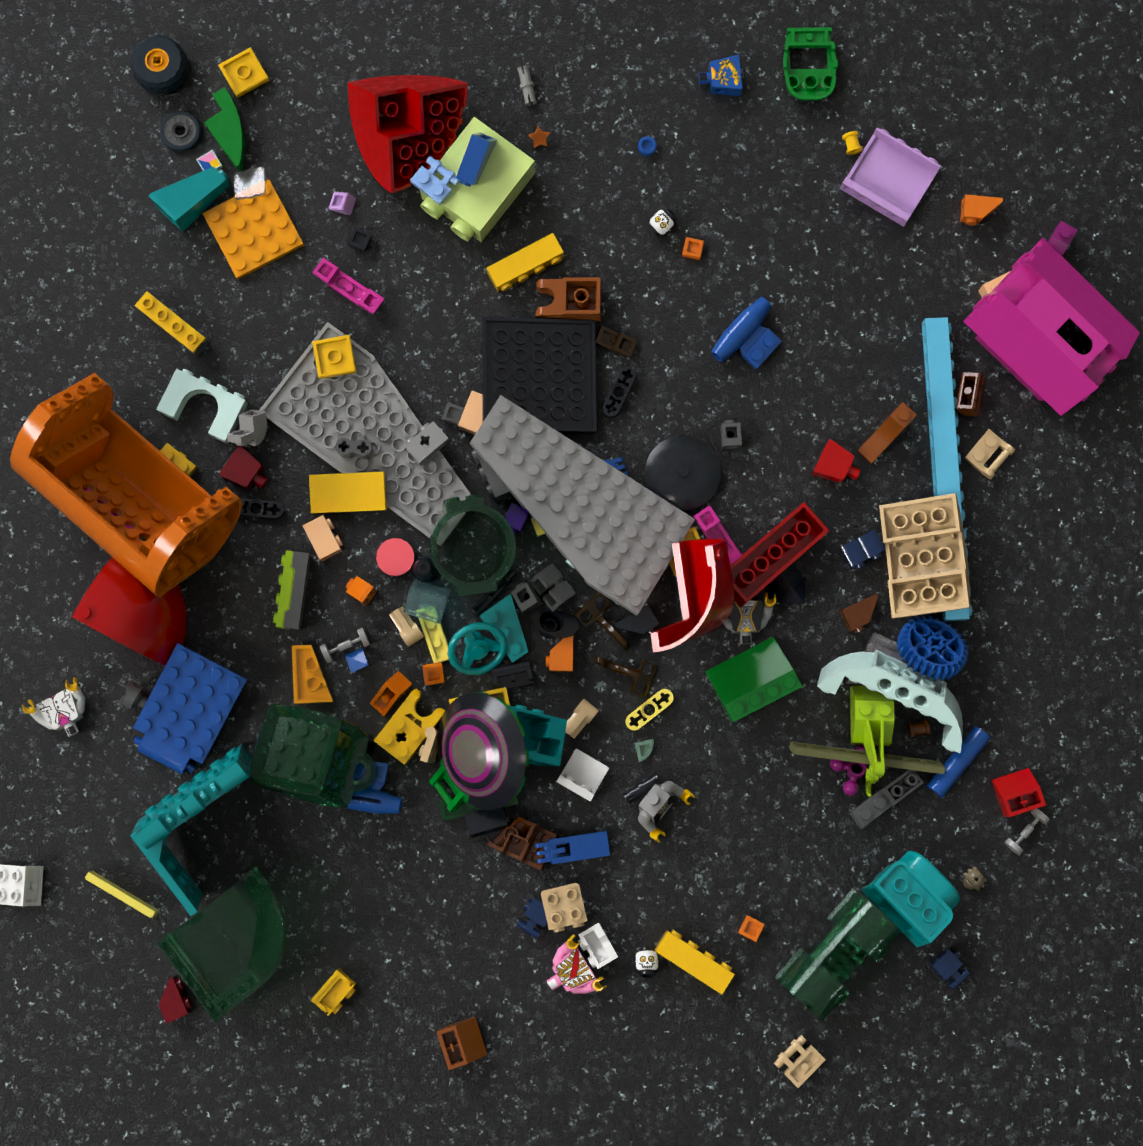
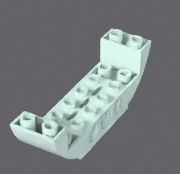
[817,650,963,753]

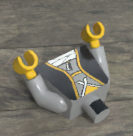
[724,593,776,644]
[638,781,695,842]

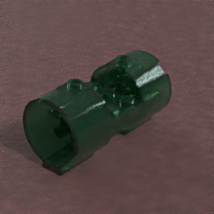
[775,889,902,1021]

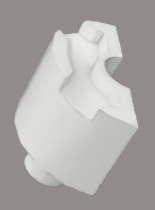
[578,923,618,969]

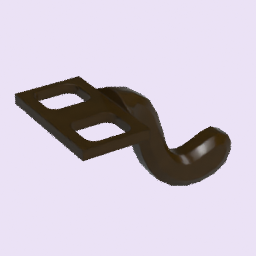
[574,592,630,651]
[594,657,658,698]

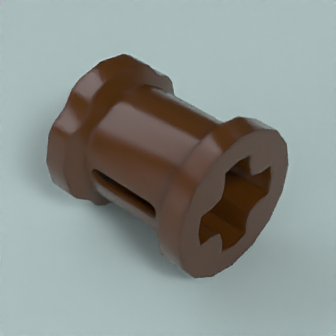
[907,719,930,739]

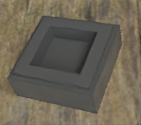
[441,402,465,426]

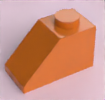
[960,195,1003,225]
[346,576,377,607]
[546,636,573,672]
[370,671,412,716]

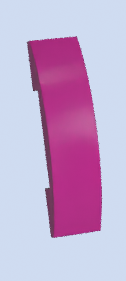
[312,258,385,315]
[694,505,743,565]

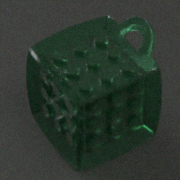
[249,704,376,808]

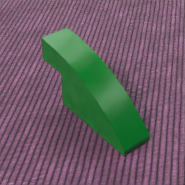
[204,87,245,173]

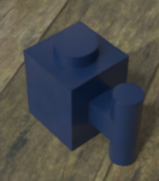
[517,897,547,938]
[929,948,970,990]

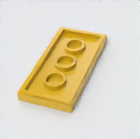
[309,472,387,513]

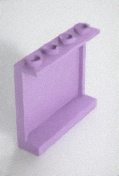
[840,128,941,227]

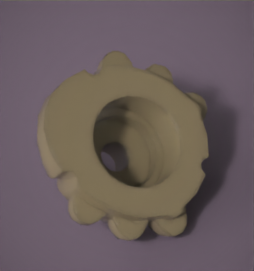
[963,866,987,891]

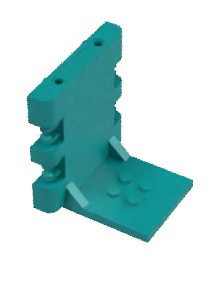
[130,744,253,916]

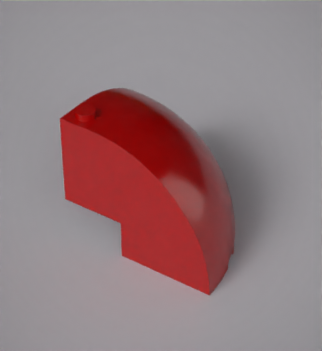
[348,75,468,193]
[72,557,187,666]

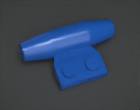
[711,297,782,369]
[322,757,402,814]

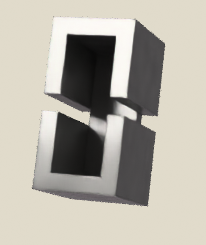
[529,563,576,612]

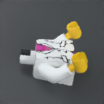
[22,677,86,737]

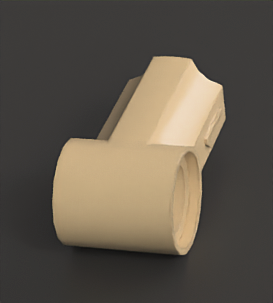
[389,606,424,647]
[565,699,599,739]

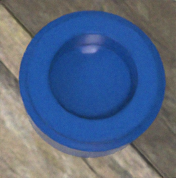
[638,136,657,156]

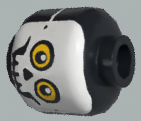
[649,208,677,236]
[634,947,660,978]

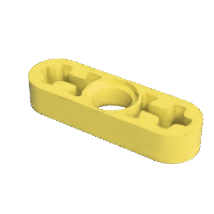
[625,689,673,731]

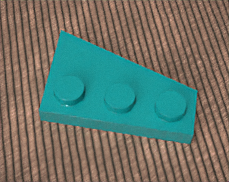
[480,594,528,663]

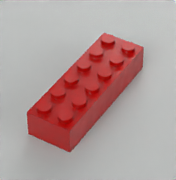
[730,502,829,607]

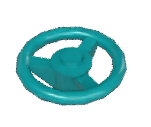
[447,622,508,675]

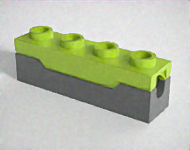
[273,550,311,631]

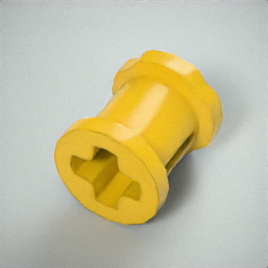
[842,131,863,155]

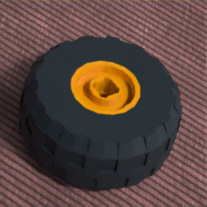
[130,35,189,95]

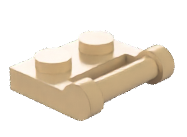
[964,429,1015,479]
[419,727,438,764]

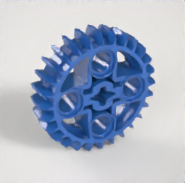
[896,615,969,681]

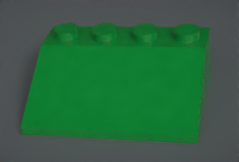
[705,637,802,723]

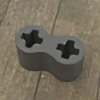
[335,438,374,459]

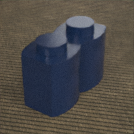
[839,529,886,569]

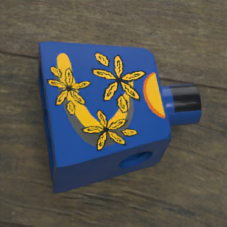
[698,55,742,96]

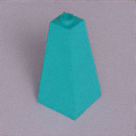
[149,167,230,232]

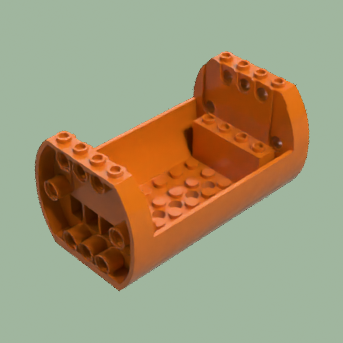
[10,373,242,598]

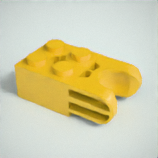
[374,689,445,765]

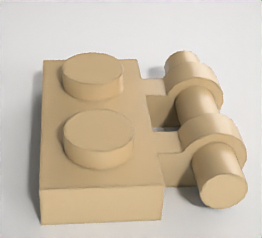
[774,1035,826,1088]

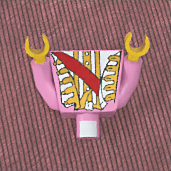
[546,934,607,994]

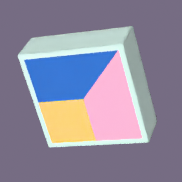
[196,150,223,171]

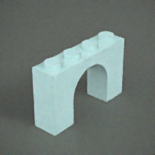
[156,369,248,444]

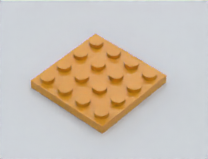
[202,179,304,280]

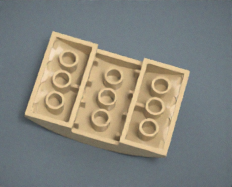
[879,493,970,619]

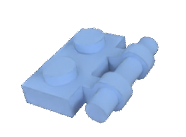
[410,156,460,206]

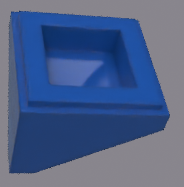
[345,648,370,673]

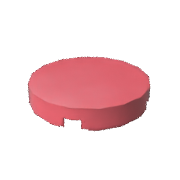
[376,538,415,577]

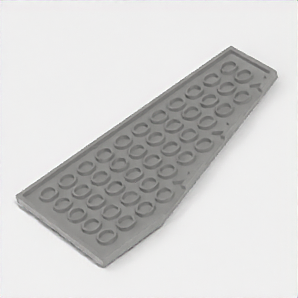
[470,395,695,616]

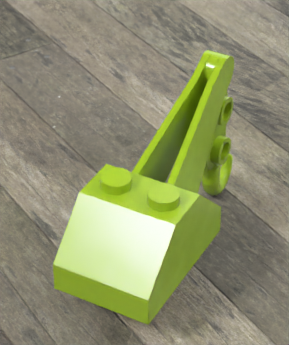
[850,685,895,797]

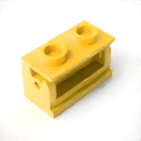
[311,968,357,1016]

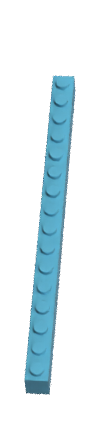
[922,317,972,622]

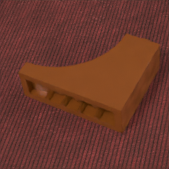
[857,402,917,464]

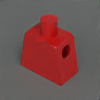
[812,439,861,483]

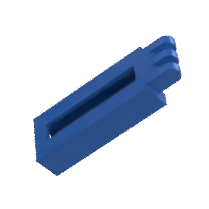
[535,831,610,864]

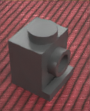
[720,420,742,449]
[511,582,544,613]

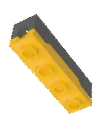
[135,291,209,357]

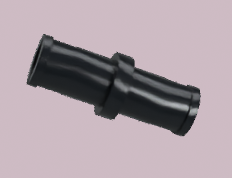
[623,773,662,804]

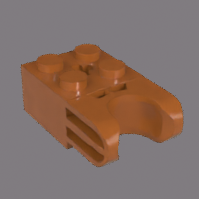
[535,277,602,321]

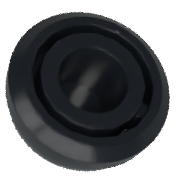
[412,557,439,583]

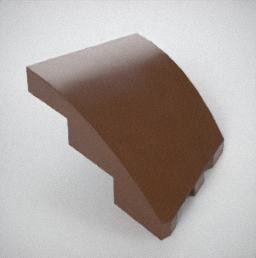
[487,817,559,871]

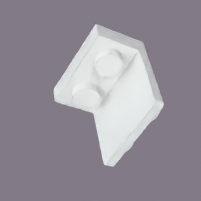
[557,749,609,801]
[0,865,44,906]

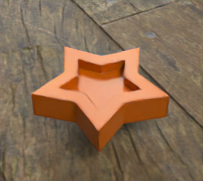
[528,126,550,148]

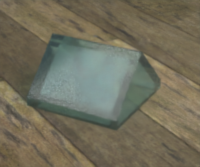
[404,579,452,624]

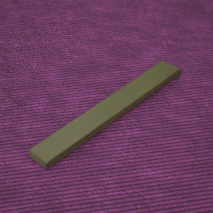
[789,741,945,774]

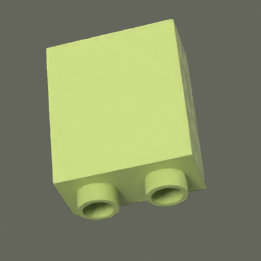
[420,117,535,242]

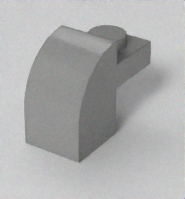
[227,410,267,446]

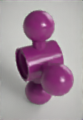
[830,745,866,796]

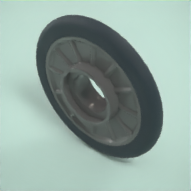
[160,111,201,151]

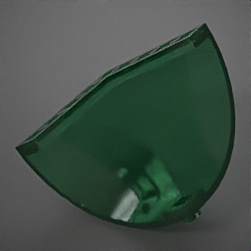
[157,866,286,1023]

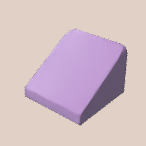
[329,192,356,215]

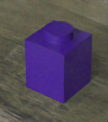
[503,503,529,535]

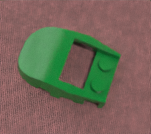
[783,27,838,101]

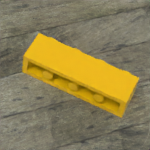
[486,233,564,292]
[655,930,735,994]

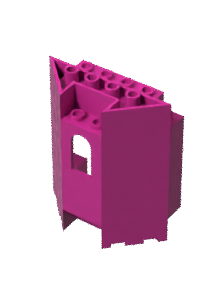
[963,237,1140,416]

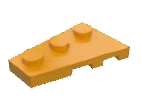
[292,645,333,704]

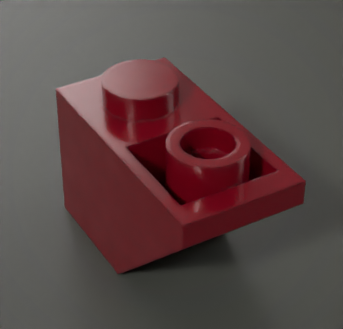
[158,975,192,1024]

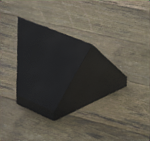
[764,564,805,604]

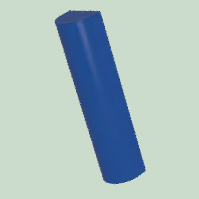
[926,726,991,798]

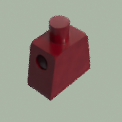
[219,446,268,490]

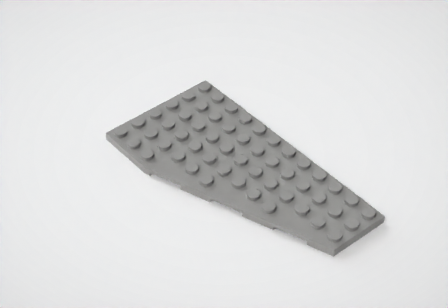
[259,322,475,547]

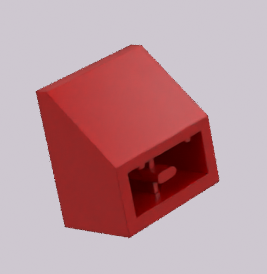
[991,768,1046,817]

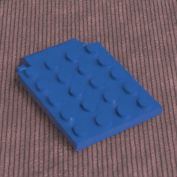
[133,643,248,774]

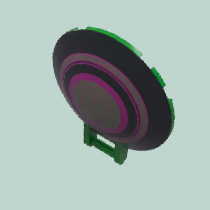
[429,692,529,813]

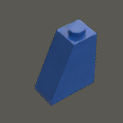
[456,132,497,187]

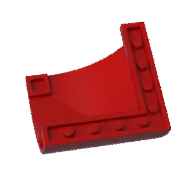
[651,538,734,652]

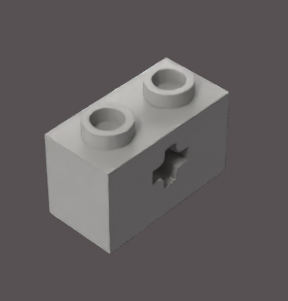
[404,421,450,466]

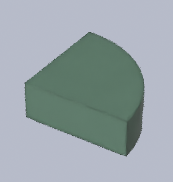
[634,739,654,762]

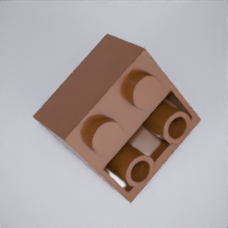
[437,1016,487,1070]

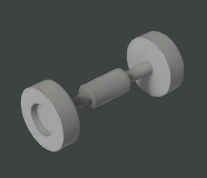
[320,627,370,663]
[1004,808,1050,856]

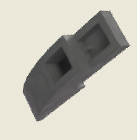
[849,770,924,829]

